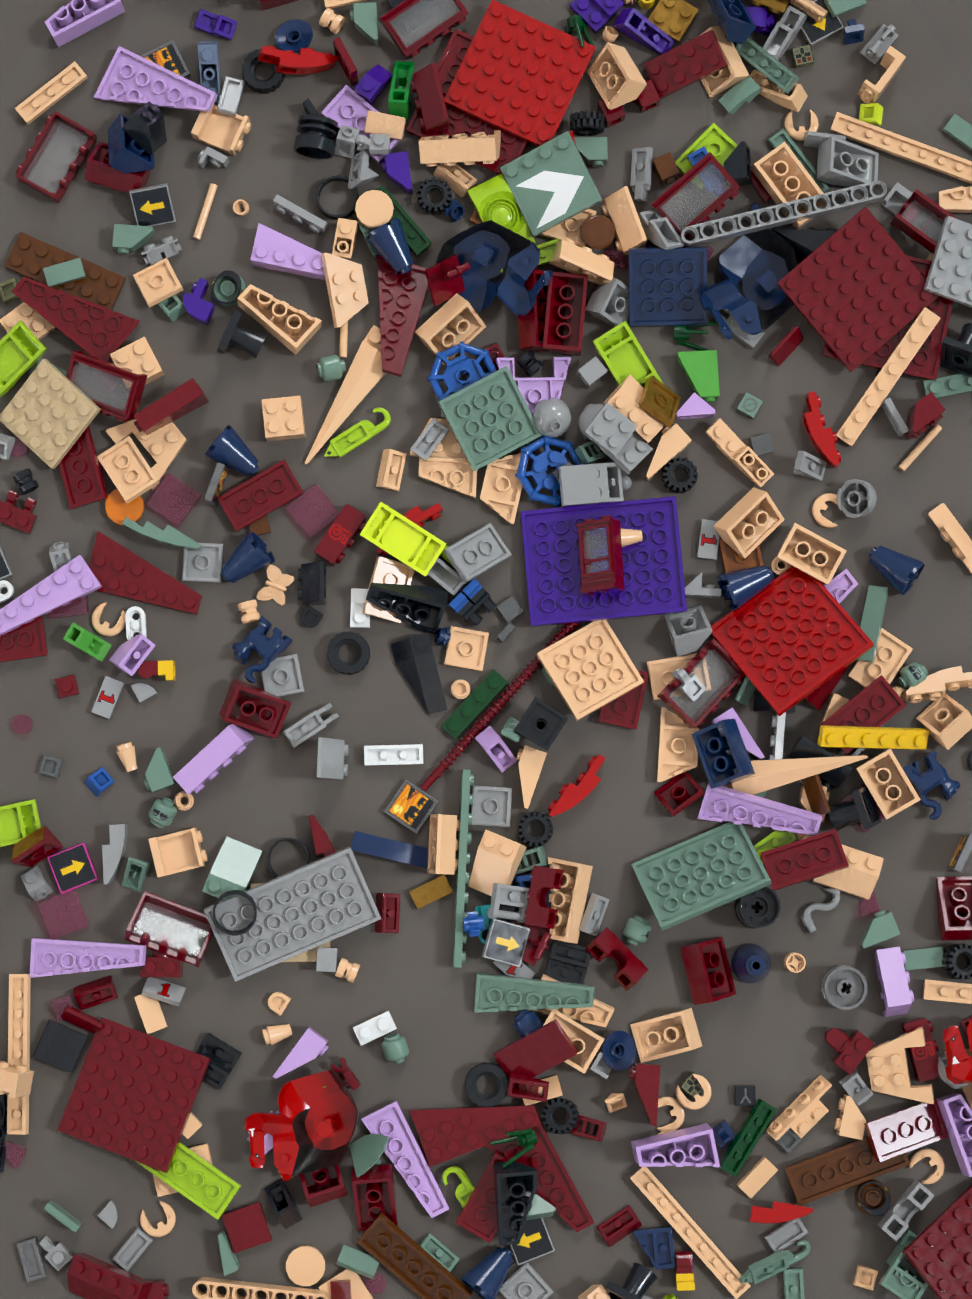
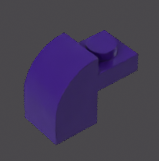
[745,7,775,36]
[183,278,215,326]

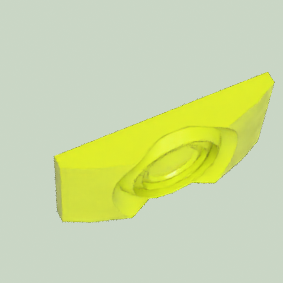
[360,502,446,577]

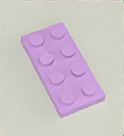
[321,85,404,164]

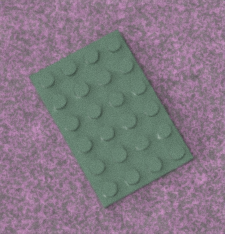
[631,822,771,931]

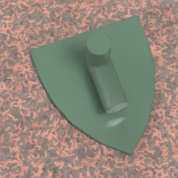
[349,1134,389,1178]

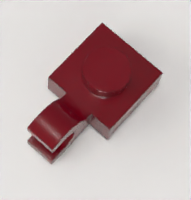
[331,1057,361,1090]

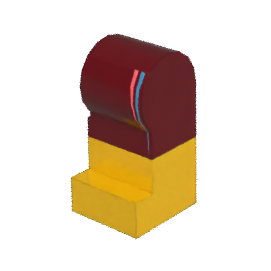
[137,660,176,681]
[675,1251,695,1291]

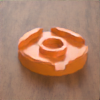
[105,489,144,526]

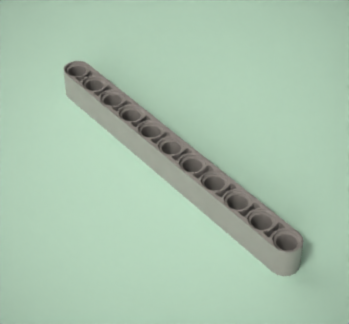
[680,181,887,247]

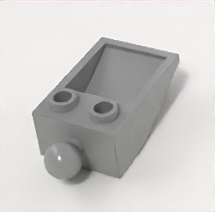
[558,463,632,506]

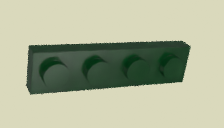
[377,185,432,257]
[441,669,508,739]
[719,1098,777,1177]

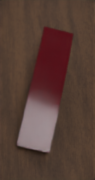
[309,815,336,857]

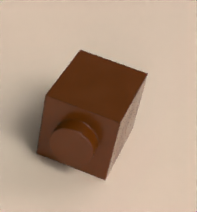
[652,152,680,185]

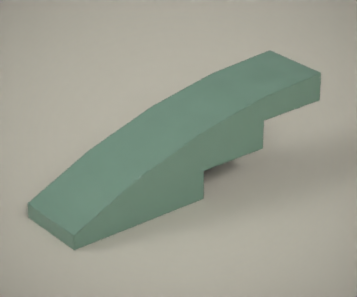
[122,517,203,551]

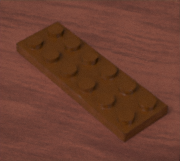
[4,232,126,310]
[784,1136,910,1206]
[356,1213,473,1299]

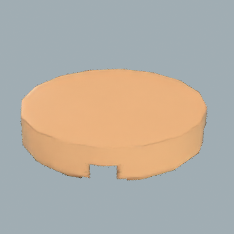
[355,190,394,229]
[286,1245,325,1286]

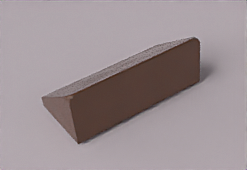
[802,774,830,815]

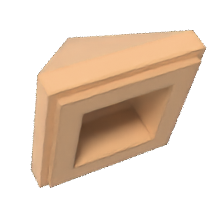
[605,1093,628,1113]

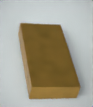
[409,874,453,909]

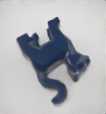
[232,616,293,683]
[902,751,960,820]

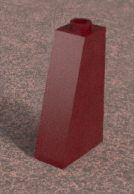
[133,378,209,435]

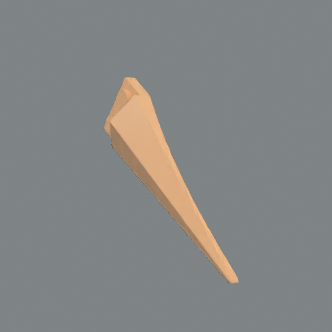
[305,325,386,465]
[724,755,869,795]

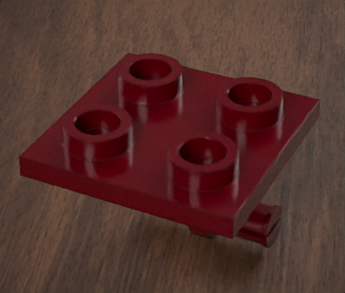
[425,255,471,306]
[511,920,552,966]

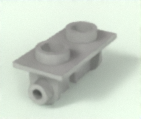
[860,24,899,64]
[141,235,182,265]

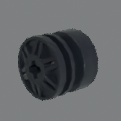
[294,114,338,159]
[734,887,781,929]

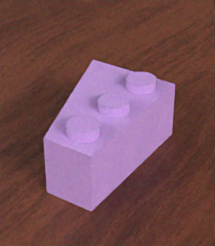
[874,946,914,1017]

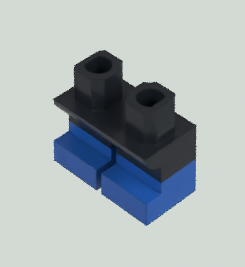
[449,578,496,626]

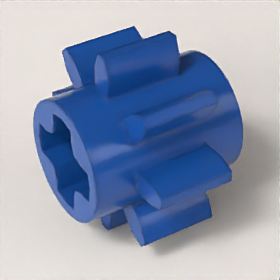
[463,911,484,937]

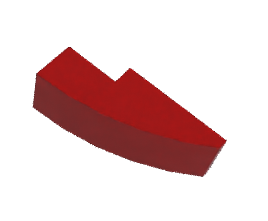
[750,1201,813,1224]

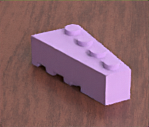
[631,1123,720,1167]

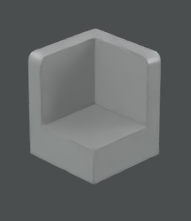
[881,182,913,215]
[577,356,607,389]
[316,947,338,972]
[589,1050,611,1079]

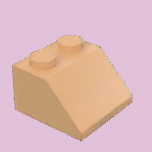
[916,693,972,750]

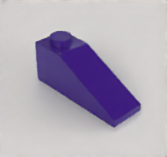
[613,8,675,55]

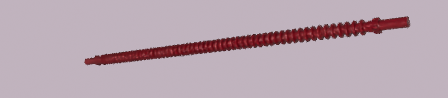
[420,622,581,792]

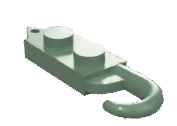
[739,1240,811,1285]

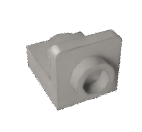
[335,125,360,159]
[198,146,230,169]
[49,542,72,572]

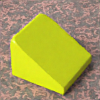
[859,103,883,126]

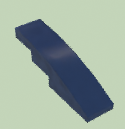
[351,831,428,868]

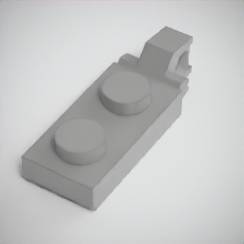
[630,147,653,202]

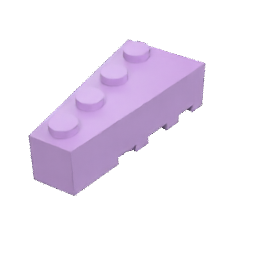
[45,0,125,47]
[250,223,326,281]
[173,724,255,795]
[936,1093,972,1177]

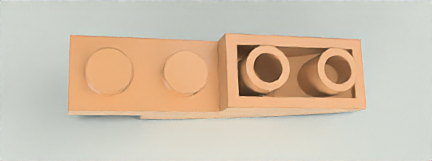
[705,418,774,487]
[905,666,972,703]

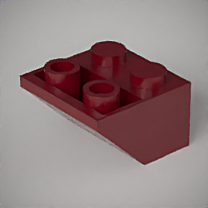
[906,392,945,439]

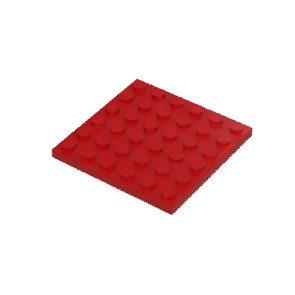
[444,0,596,147]
[711,566,874,716]

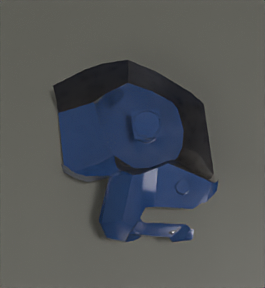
[436,220,553,316]
[699,229,797,339]

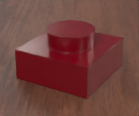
[55,675,80,699]

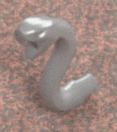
[801,888,841,933]

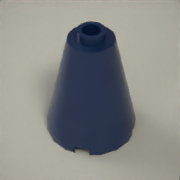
[365,218,414,275]
[205,424,259,476]
[221,531,275,583]
[869,545,925,595]
[717,565,774,611]
[731,944,771,983]
[461,1247,514,1299]

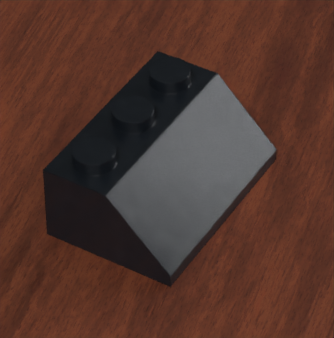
[786,736,853,790]

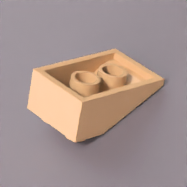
[468,830,527,896]
[630,1008,702,1063]
[543,1009,605,1074]

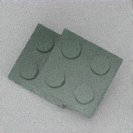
[879,1228,928,1299]

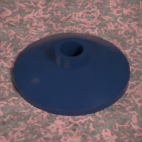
[275,19,313,53]
[602,1031,636,1071]

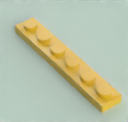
[817,725,929,749]

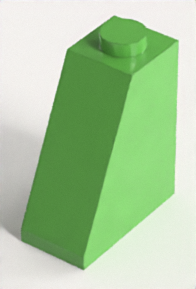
[677,350,720,403]

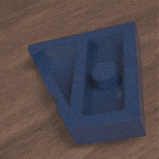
[633,1226,676,1270]

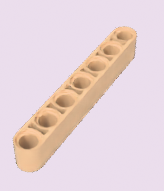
[192,1277,331,1299]

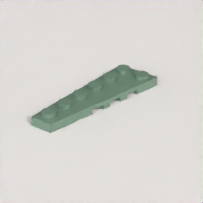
[474,973,595,1013]

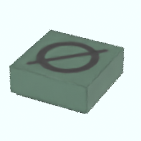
[736,392,763,419]

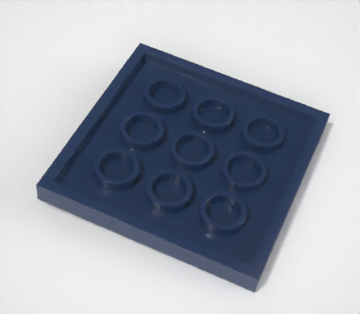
[629,246,707,326]

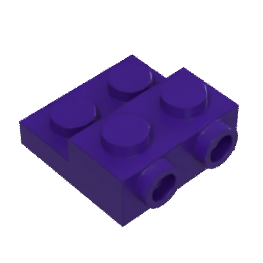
[569,0,624,34]

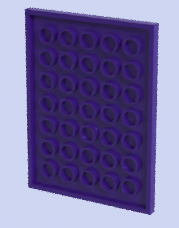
[521,496,687,627]

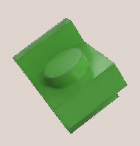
[63,622,112,662]

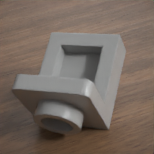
[20,866,53,901]
[839,1070,873,1106]

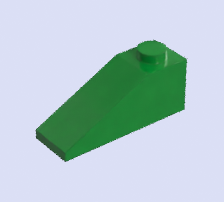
[388,61,414,120]

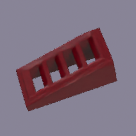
[507,1073,549,1102]
[564,1113,607,1142]

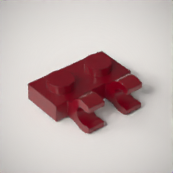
[0,490,37,534]

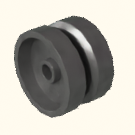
[821,965,868,1010]

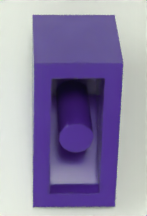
[355,64,393,106]
[382,151,413,194]

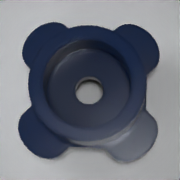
[445,199,465,222]
[435,627,451,646]

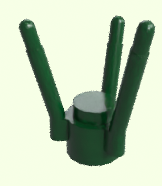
[565,15,594,48]
[673,321,718,351]
[490,1128,537,1168]

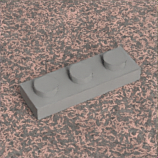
[273,194,328,233]

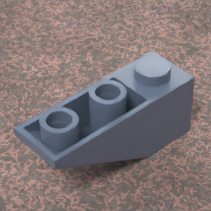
[197,41,221,103]

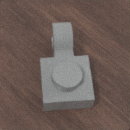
[356,134,390,155]
[672,668,707,702]
[39,1235,73,1271]

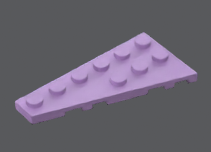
[93,46,218,112]

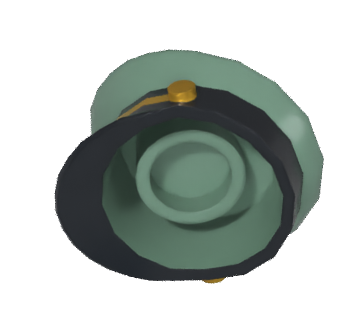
[212,270,246,307]

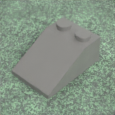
[816,136,879,189]
[317,737,349,780]

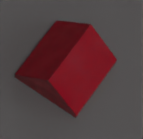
[654,771,705,817]
[12,825,63,867]

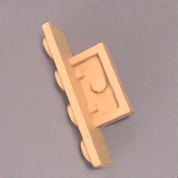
[928,503,972,574]
[766,1075,832,1141]

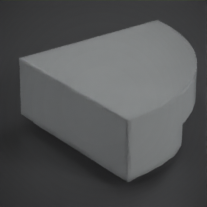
[131,683,158,703]
[98,1200,118,1229]

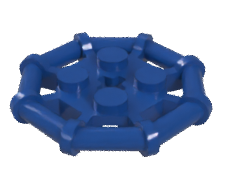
[427,341,497,401]
[515,435,582,507]

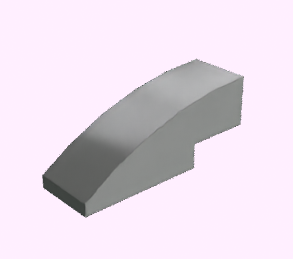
[763,5,808,61]
[639,209,684,250]
[427,558,464,596]
[102,824,128,885]

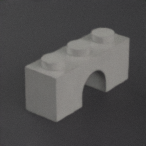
[877,1179,935,1242]

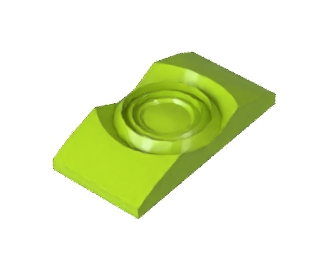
[467,174,536,244]
[0,320,47,398]
[592,321,663,387]
[0,799,41,847]

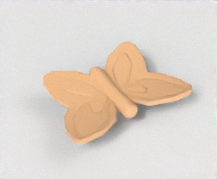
[256,564,294,605]

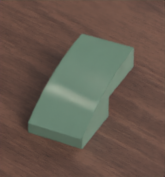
[718,76,762,115]

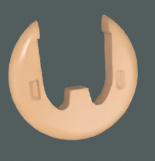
[784,110,819,141]
[812,493,838,528]
[92,602,126,637]
[676,1074,712,1110]
[656,1097,685,1132]
[909,1148,945,1184]
[140,1201,176,1237]

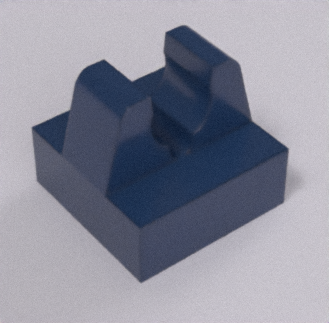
[843,19,865,45]
[712,1120,736,1148]

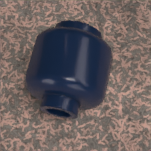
[513,1009,542,1037]

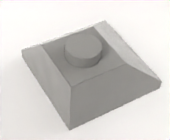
[585,278,630,327]
[664,605,712,657]

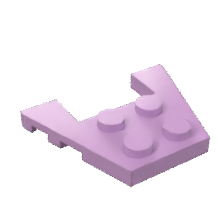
[496,357,571,414]

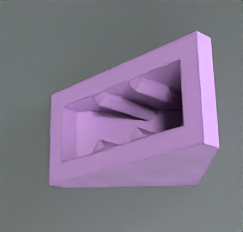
[675,392,716,420]

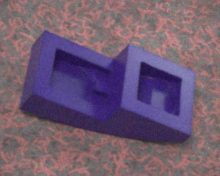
[194,9,238,40]

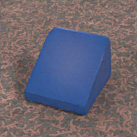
[85,767,115,797]

